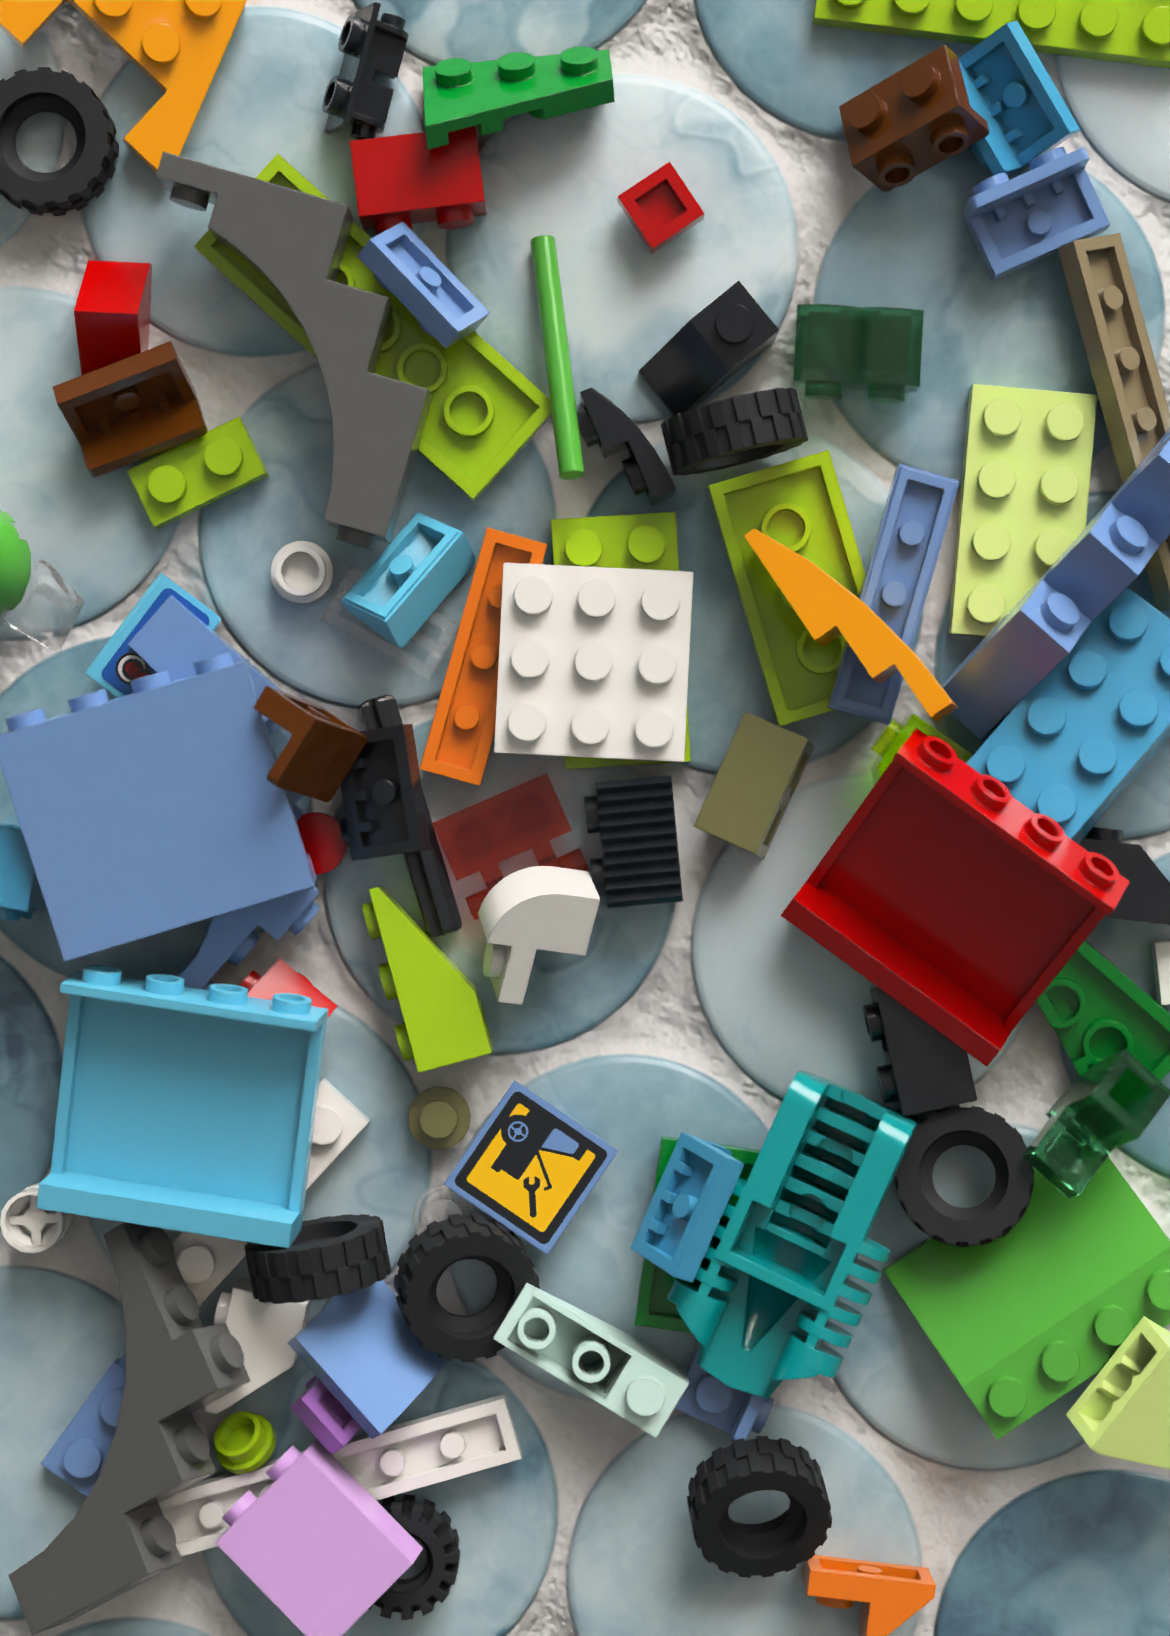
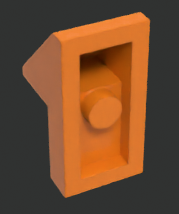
[802,1555,936,1636]

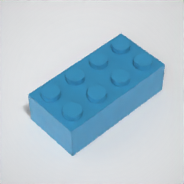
[966,587,1170,844]

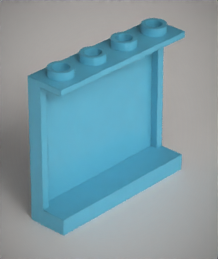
[36,964,328,1248]

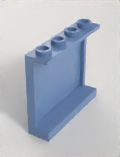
[0,651,317,962]

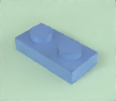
[357,222,490,348]

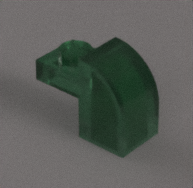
[1022,1049,1170,1199]

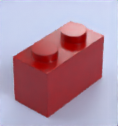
[350,126,487,235]

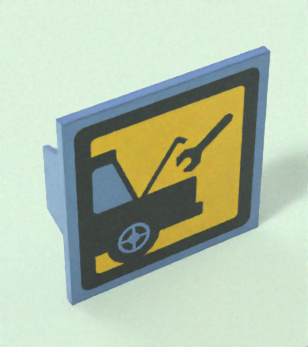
[444,1080,618,1255]

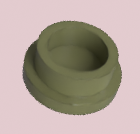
[408,1086,471,1150]

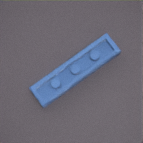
[827,464,960,725]

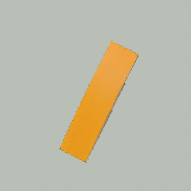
[744,528,958,722]

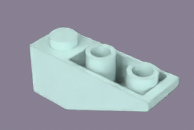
[493,1282,689,1438]

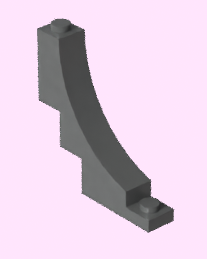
[156,152,432,550]

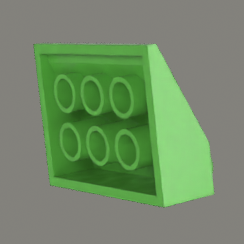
[883,1130,1170,1440]

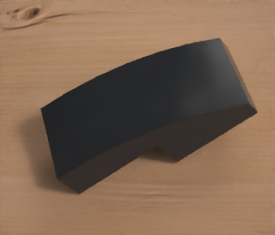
[577,387,676,506]

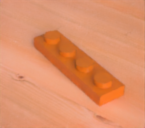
[420,527,548,786]

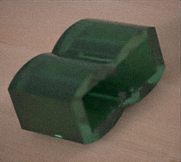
[791,304,924,403]

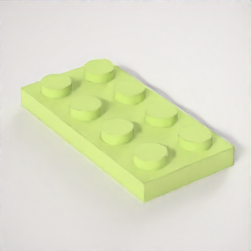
[948,384,1098,638]

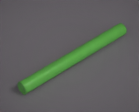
[530,235,585,480]

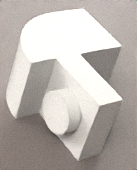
[478,866,600,1005]

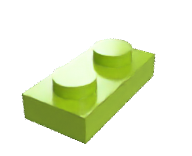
[127,417,269,530]

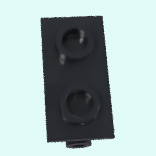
[322,2,409,140]

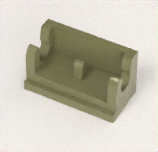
[693,711,815,859]

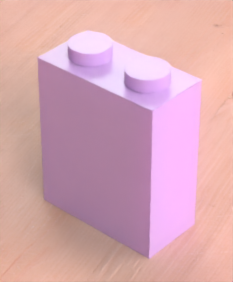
[215,1439,423,1636]

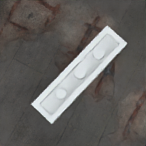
[172,1078,370,1306]

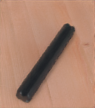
[360,695,462,937]

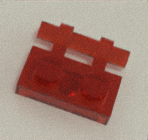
[432,773,589,920]

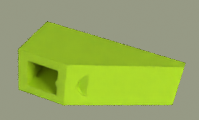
[362,885,494,1073]

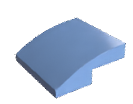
[288,1280,448,1439]

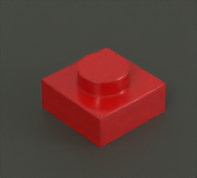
[617,162,705,253]

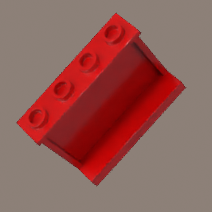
[781,728,1130,1067]

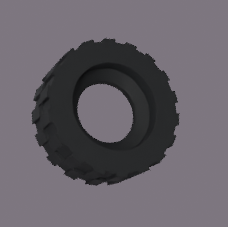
[0,67,119,217]
[660,388,808,476]
[894,1105,1034,1247]
[394,1213,540,1362]
[244,1214,391,1304]
[687,1436,832,1578]

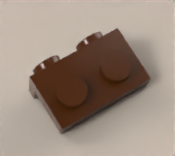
[839,44,989,192]
[53,341,208,477]

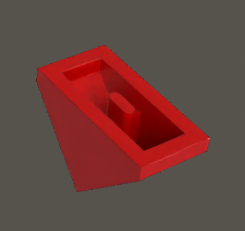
[74,260,152,376]

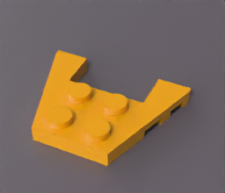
[0,0,247,174]

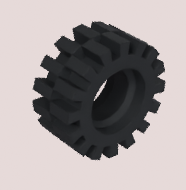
[369,1494,461,1620]

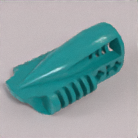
[667,1071,917,1398]

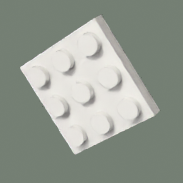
[494,562,693,762]

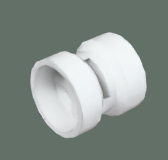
[0,1183,74,1254]

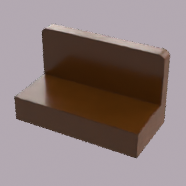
[253,686,369,802]

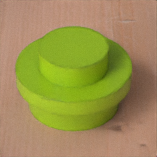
[214,1411,276,1474]

